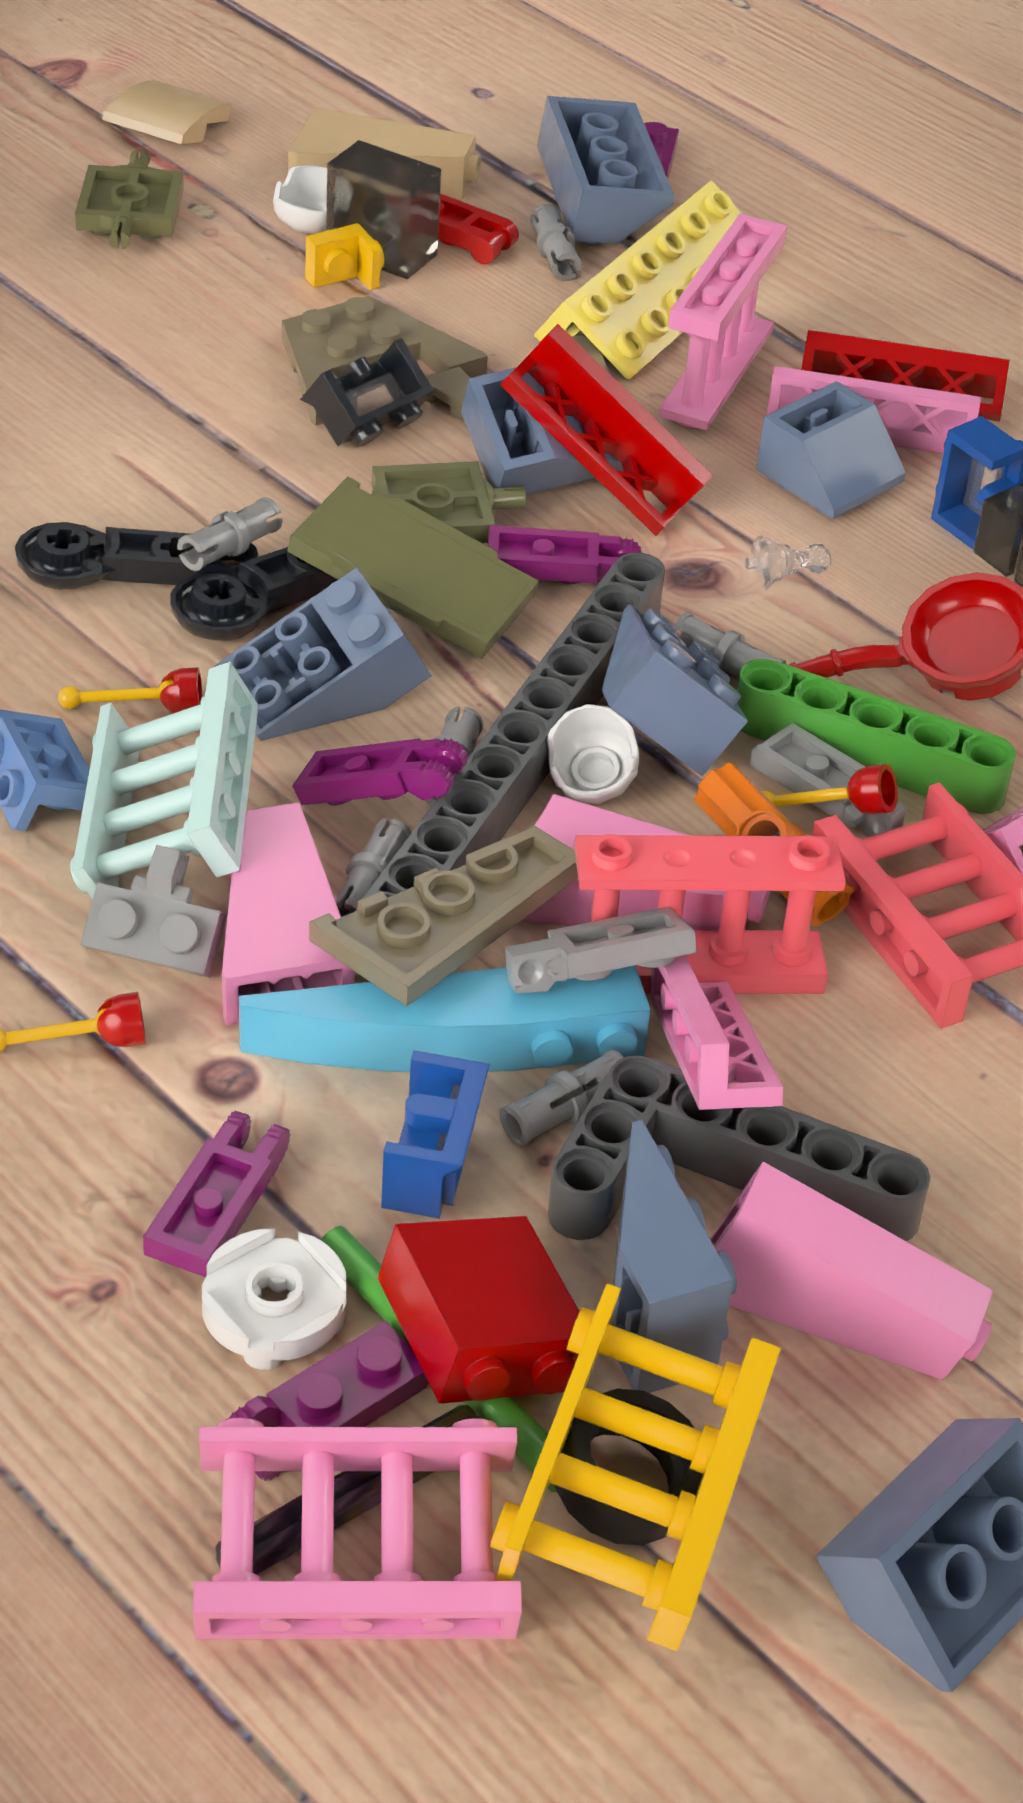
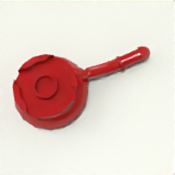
[789,572,1023,701]

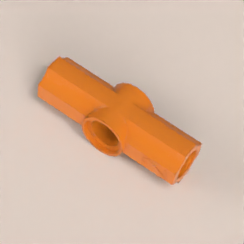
[693,762,855,928]

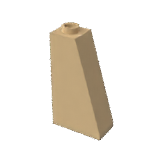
[288,107,481,199]

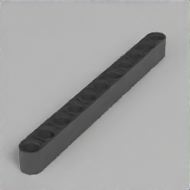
[356,553,665,911]

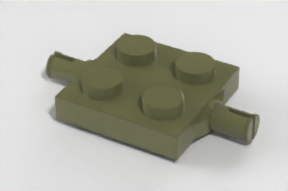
[75,149,184,249]
[371,461,526,543]

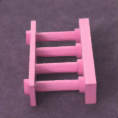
[658,213,788,430]
[193,1418,522,1640]

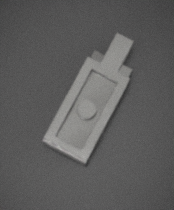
[750,723,906,837]
[505,906,697,993]

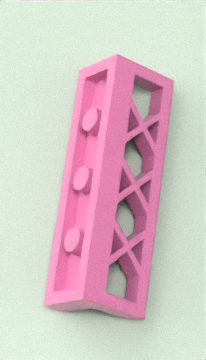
[767,366,981,454]
[651,955,783,1110]

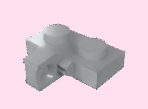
[80,845,226,978]

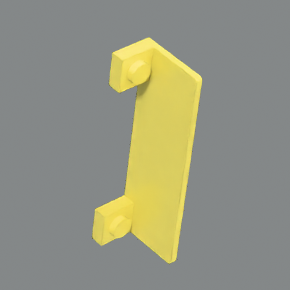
[534,180,742,380]

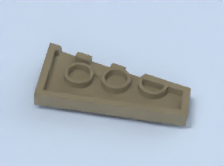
[309,826,578,1006]

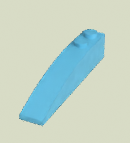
[239,965,650,1072]

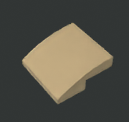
[102,80,232,144]

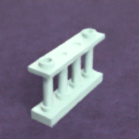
[70,662,258,900]

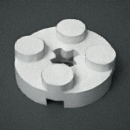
[202,1229,347,1370]

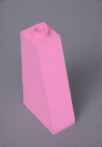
[522,794,770,930]
[222,802,355,1025]
[710,1162,993,1380]

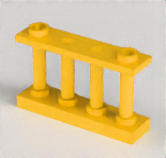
[490,1283,781,1651]

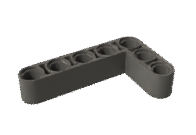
[548,1055,930,1241]

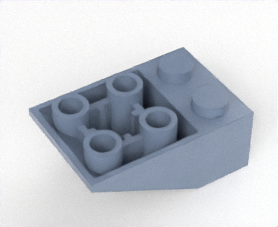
[461,367,623,495]
[214,567,432,741]
[602,603,748,776]
[610,1120,737,1393]

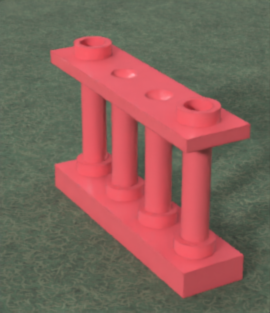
[812,782,1023,1029]
[574,834,846,994]

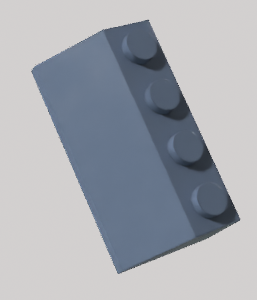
[537,96,675,246]

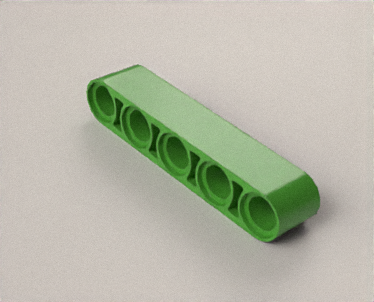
[737,659,1016,814]

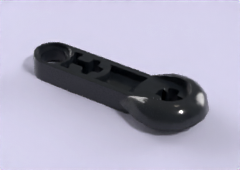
[15,522,258,590]
[170,547,338,641]

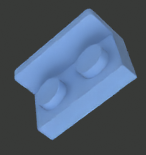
[0,710,90,831]

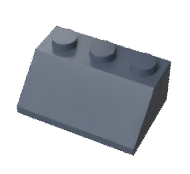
[816,1418,1023,1692]

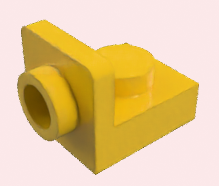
[305,223,384,290]

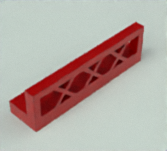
[500,324,713,536]
[801,330,1010,422]

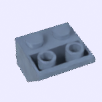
[756,381,906,519]

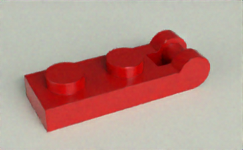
[381,181,519,265]

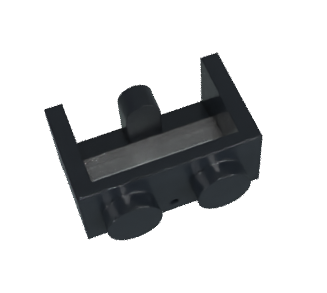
[300,338,434,447]

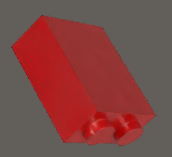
[377,1216,580,1404]

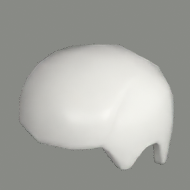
[273,165,349,234]
[547,704,639,804]

